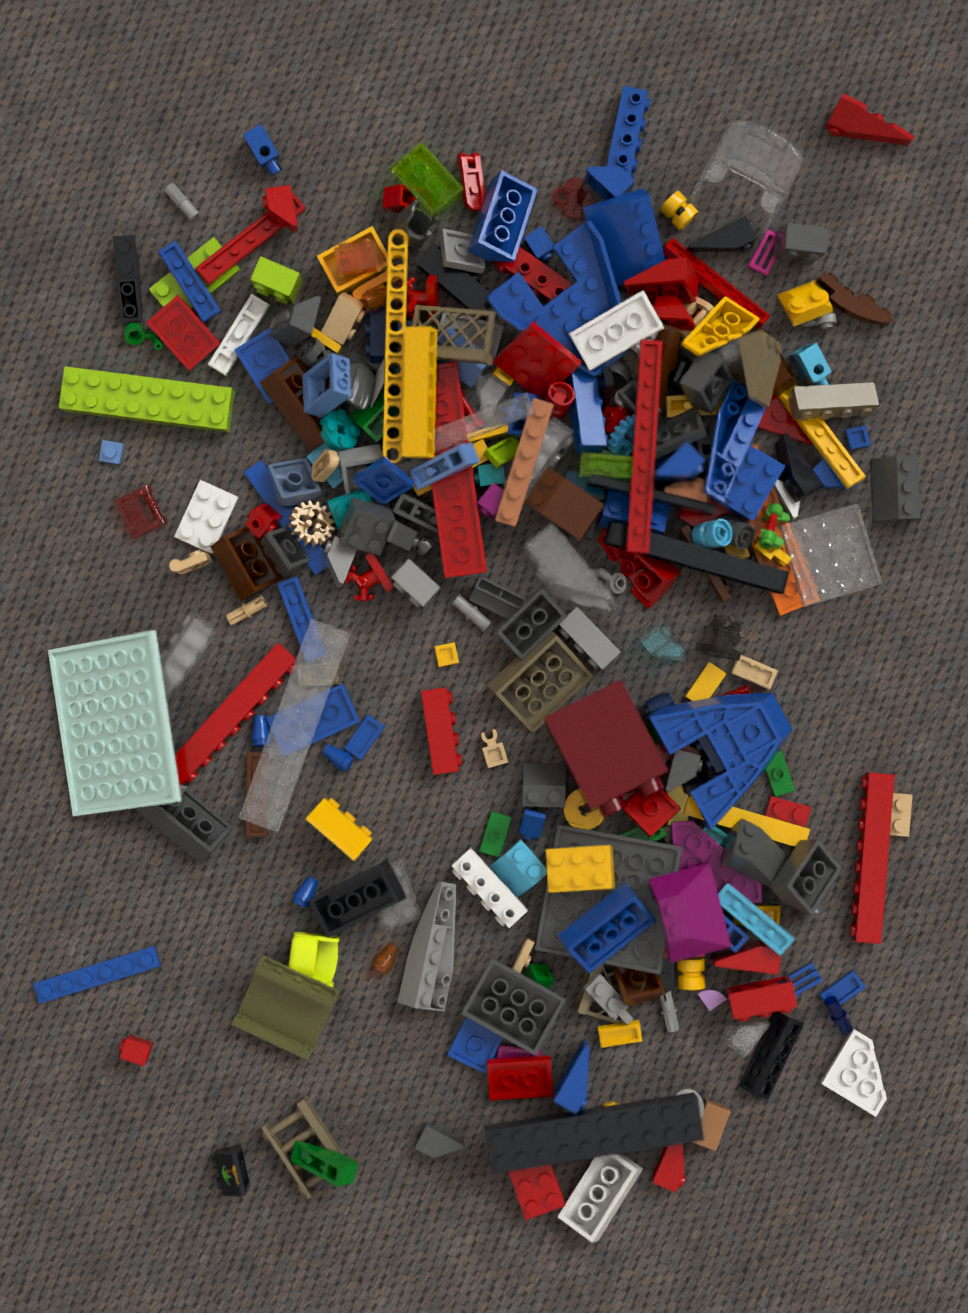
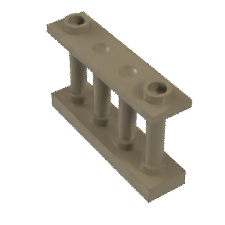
[261,1096,344,1199]

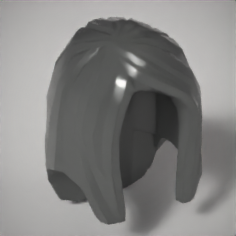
[391,198,438,249]
[344,361,374,413]

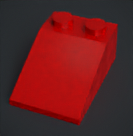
[624,257,699,306]
[710,939,781,975]

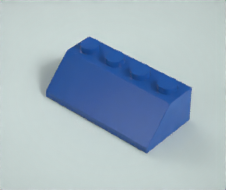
[468,170,538,262]
[653,442,705,485]
[558,882,656,973]

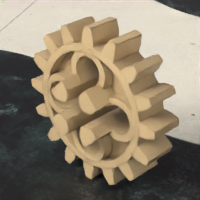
[289,500,335,547]

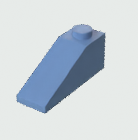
[410,442,480,490]

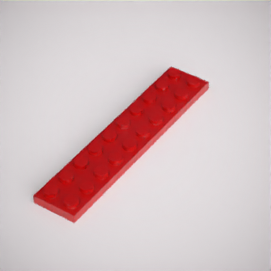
[428,362,487,578]

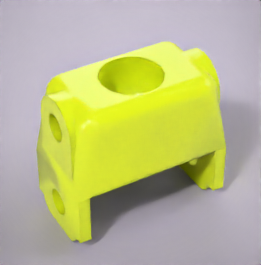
[288,932,340,987]

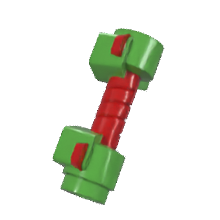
[758,503,790,549]

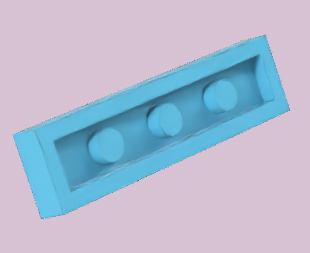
[718,883,795,956]

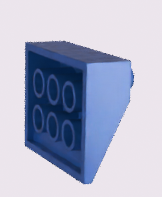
[583,188,665,285]

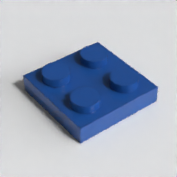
[353,457,414,506]
[447,1017,503,1074]

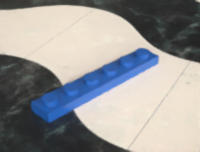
[33,945,161,1004]

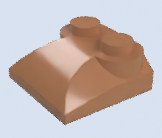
[664,478,711,503]

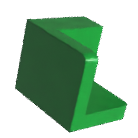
[523,964,555,989]

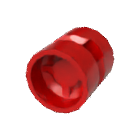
[543,381,575,420]

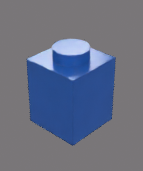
[524,226,555,262]

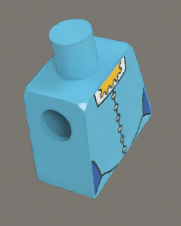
[789,343,831,386]

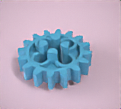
[607,414,635,459]

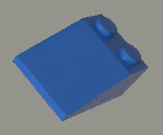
[553,1038,589,1114]

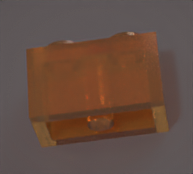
[334,239,381,277]

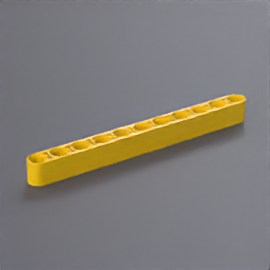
[383,230,408,465]

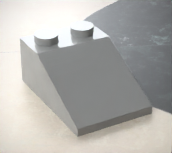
[338,444,391,508]

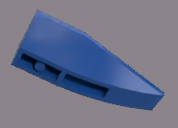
[704,380,766,503]

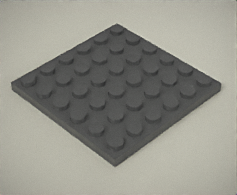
[535,824,683,974]

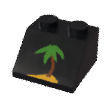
[212,1144,250,1197]

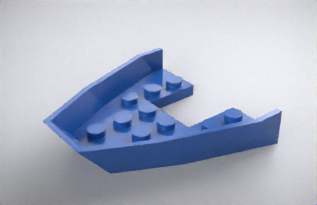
[484,220,629,376]
[645,693,793,829]

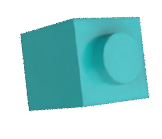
[474,464,505,489]

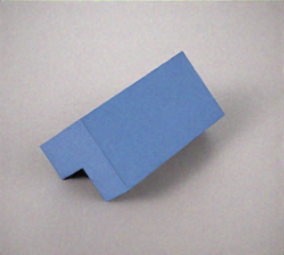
[436,328,493,388]

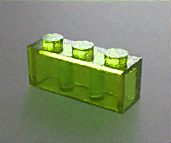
[579,452,633,481]

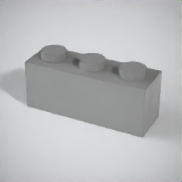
[558,607,621,670]

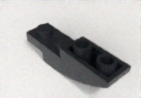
[113,235,143,322]

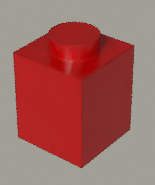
[119,1035,154,1066]

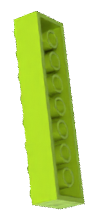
[59,366,235,433]

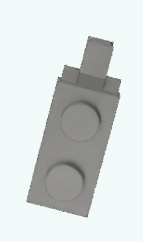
[583,972,633,1025]

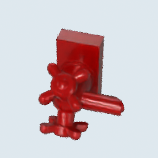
[397,275,438,323]
[344,553,395,602]

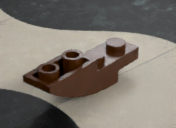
[817,271,894,326]
[655,323,681,411]

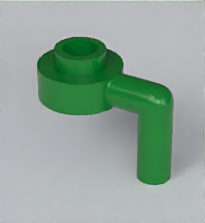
[123,323,162,350]

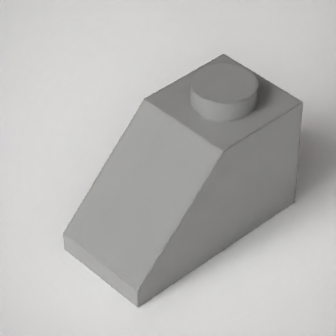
[324,536,357,588]

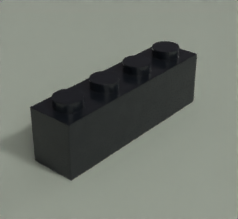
[417,244,493,320]

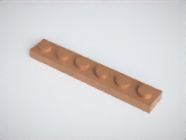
[495,398,554,527]

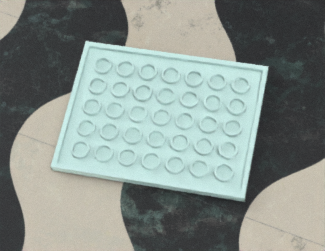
[48,631,181,816]

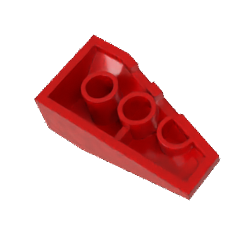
[598,528,681,609]

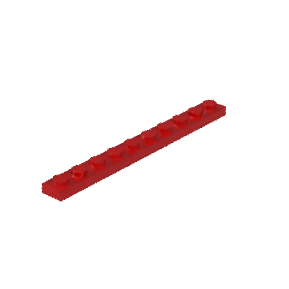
[626,339,663,554]

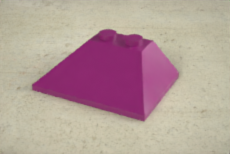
[648,863,731,963]

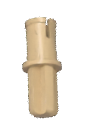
[226,595,268,625]

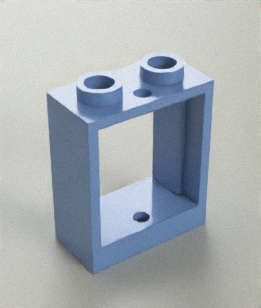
[302,353,351,418]

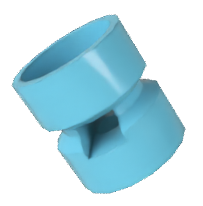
[692,519,732,549]

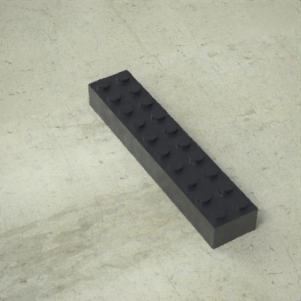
[484,1092,704,1174]

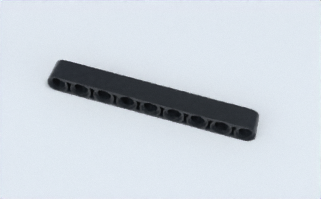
[603,522,789,594]

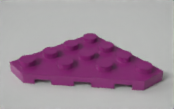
[671,821,762,903]

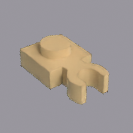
[481,729,508,768]

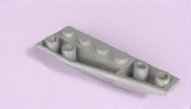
[397,881,456,1012]

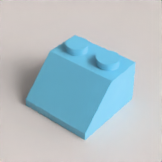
[490,838,547,898]

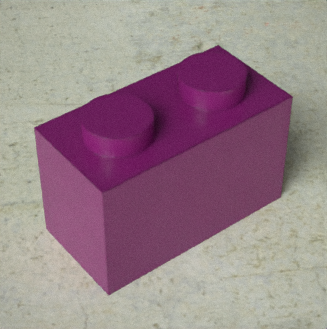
[477,483,504,519]

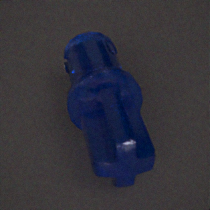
[824,996,853,1035]

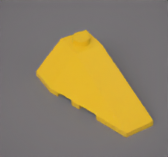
[681,296,760,356]

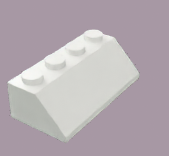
[558,1154,643,1242]

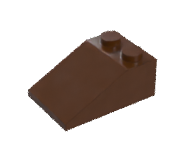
[524,467,605,540]

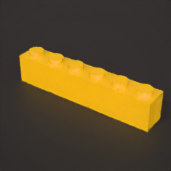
[400,326,437,458]

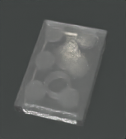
[377,858,422,932]

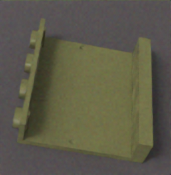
[231,955,340,1060]

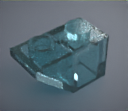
[638,624,685,661]

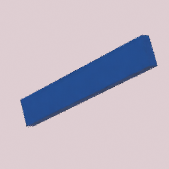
[244,461,328,575]

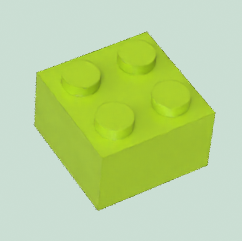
[250,256,303,305]

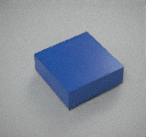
[845,425,871,451]

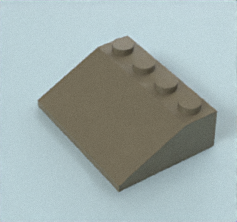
[487,631,594,733]

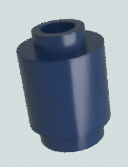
[643,692,675,716]

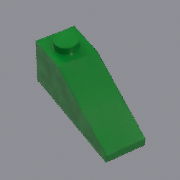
[291,1141,358,1187]

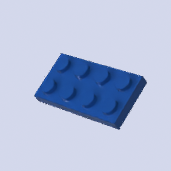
[266,683,361,757]

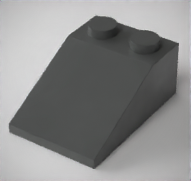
[721,818,786,887]

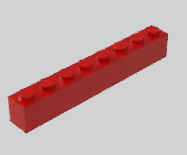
[174,643,298,785]
[849,772,895,944]

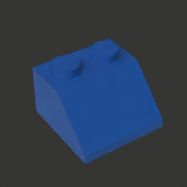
[585,166,635,200]

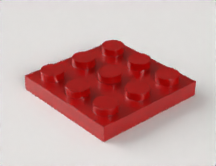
[493,321,581,399]

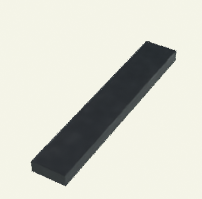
[587,474,715,516]

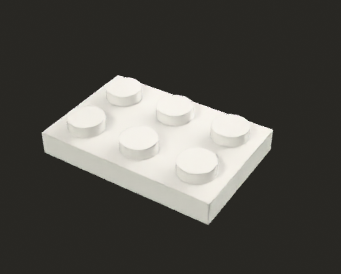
[174,480,239,554]

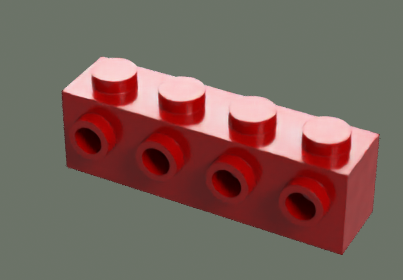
[493,246,572,304]
[421,687,462,775]

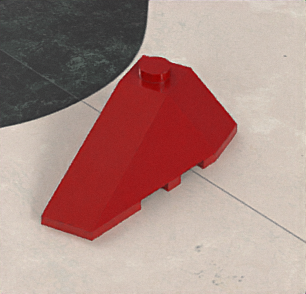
[825,93,915,146]

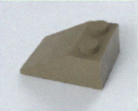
[738,330,782,408]

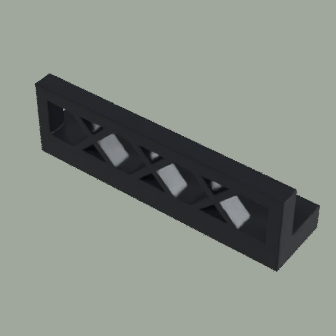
[739,1011,804,1100]

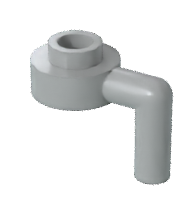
[801,313,837,329]
[585,568,627,594]

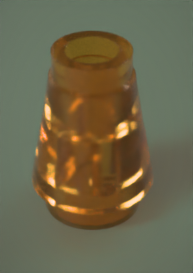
[362,288,387,311]
[372,942,400,975]

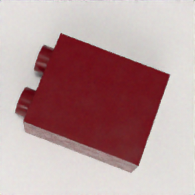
[544,680,668,818]

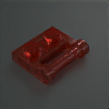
[115,485,168,539]

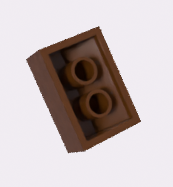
[210,527,284,601]

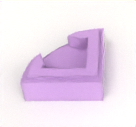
[698,990,727,1011]

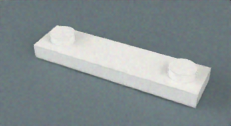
[208,293,270,377]

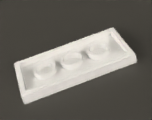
[569,291,664,371]

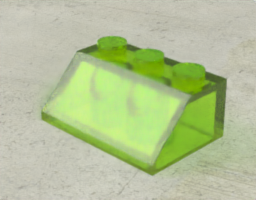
[390,141,464,216]

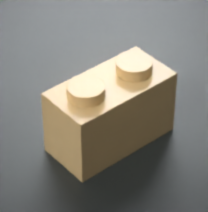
[321,292,366,345]

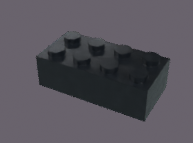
[309,859,407,938]

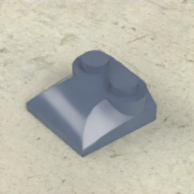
[267,458,321,507]

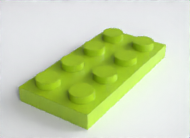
[149,237,241,309]

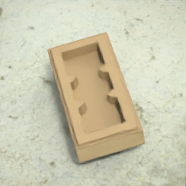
[730,654,778,690]
[512,937,535,973]

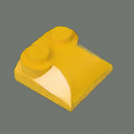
[777,280,833,327]

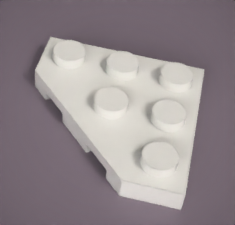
[820,1028,887,1117]

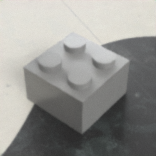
[392,559,441,608]

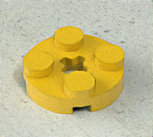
[563,789,604,830]

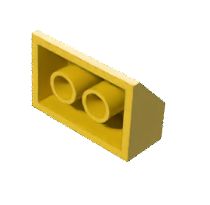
[306,797,373,860]

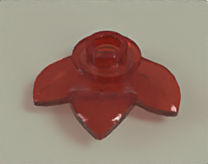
[552,177,594,220]

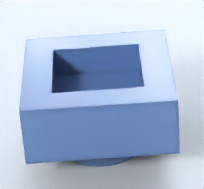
[99,440,124,465]

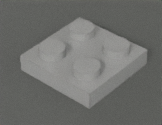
[439,228,485,274]

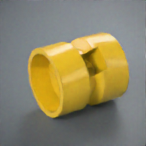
[659,190,699,231]
[677,957,705,990]

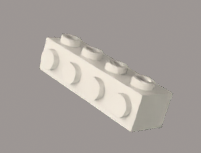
[452,847,528,928]

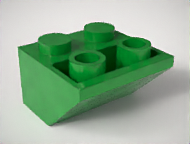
[349,390,400,444]

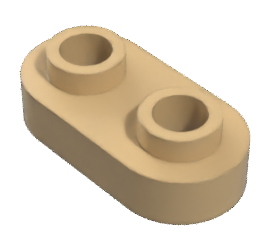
[311,449,340,482]

